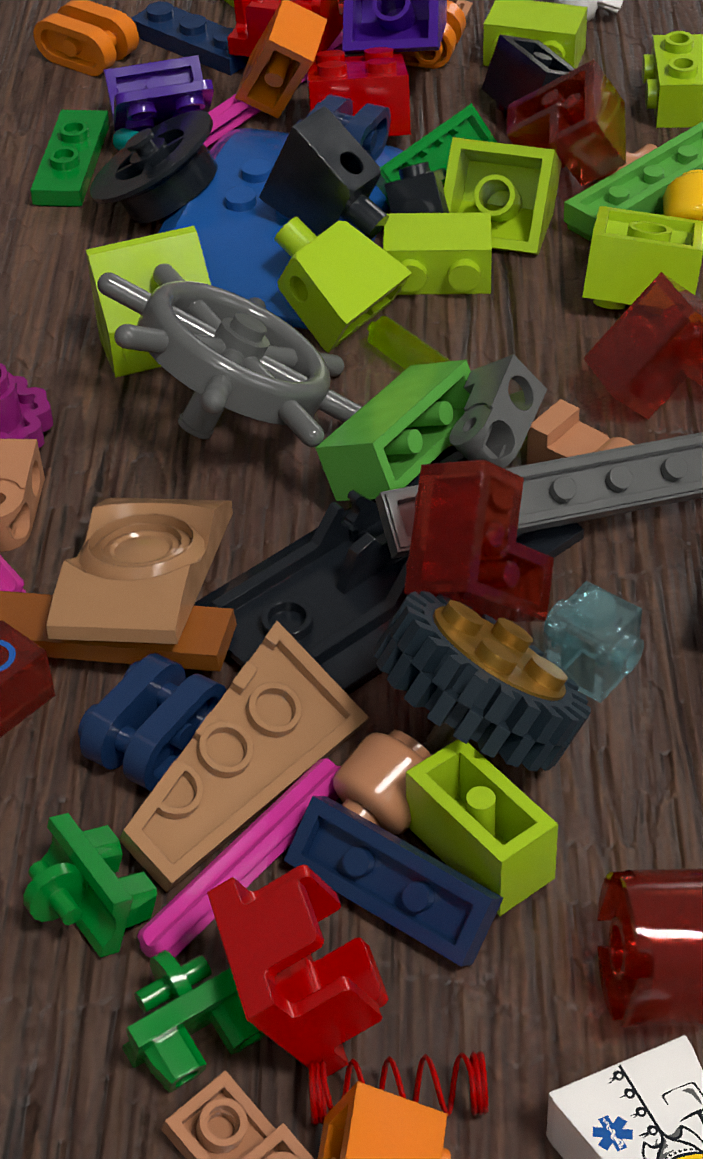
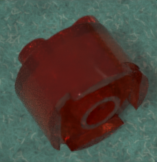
[597,868,703,1028]

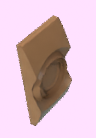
[46,497,233,644]

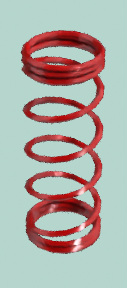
[309,1050,488,1126]

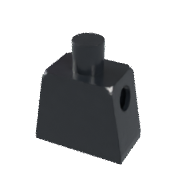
[259,106,389,240]

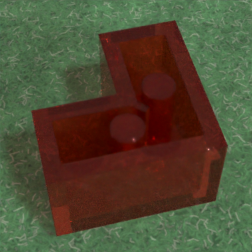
[506,59,626,186]
[583,272,703,419]
[404,460,554,622]

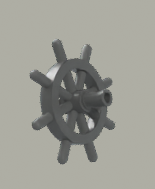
[97,263,362,447]

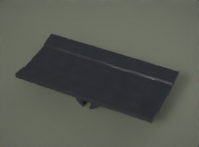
[194,445,584,695]

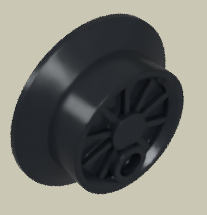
[90,110,218,224]

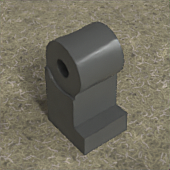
[449,354,547,473]

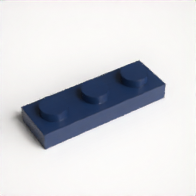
[131,1,249,76]
[284,796,503,966]

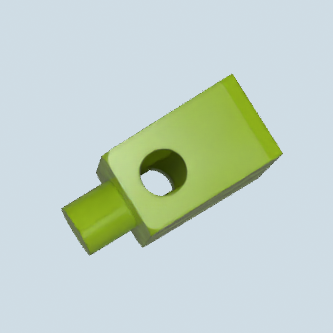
[274,216,412,353]

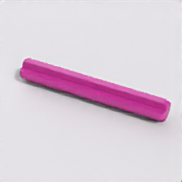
[137,758,341,958]

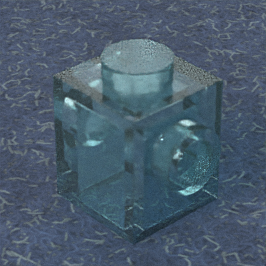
[544,581,644,703]

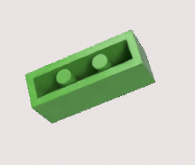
[315,360,471,501]

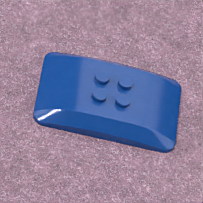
[158,128,403,329]

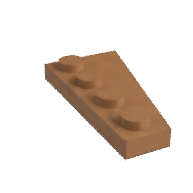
[119,621,369,893]

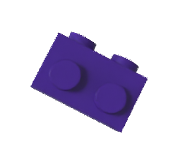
[104,55,214,132]

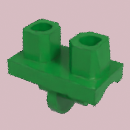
[23,813,157,958]
[122,950,265,1093]

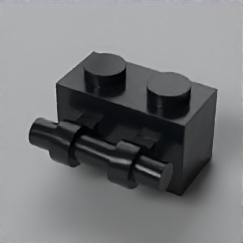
[482,34,603,136]

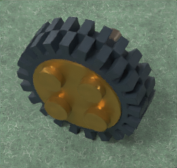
[373,591,591,771]

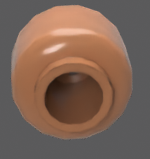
[333,730,431,835]

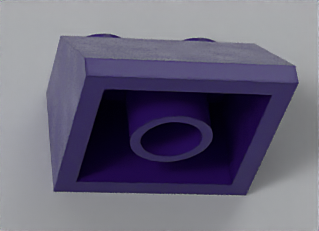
[342,0,447,54]

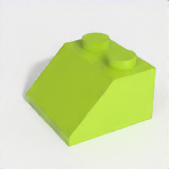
[443,137,562,255]
[582,206,703,318]
[86,226,211,378]

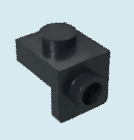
[384,161,449,213]

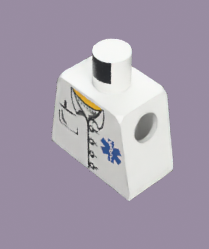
[546,1035,703,1159]

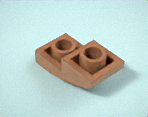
[161,1070,314,1159]

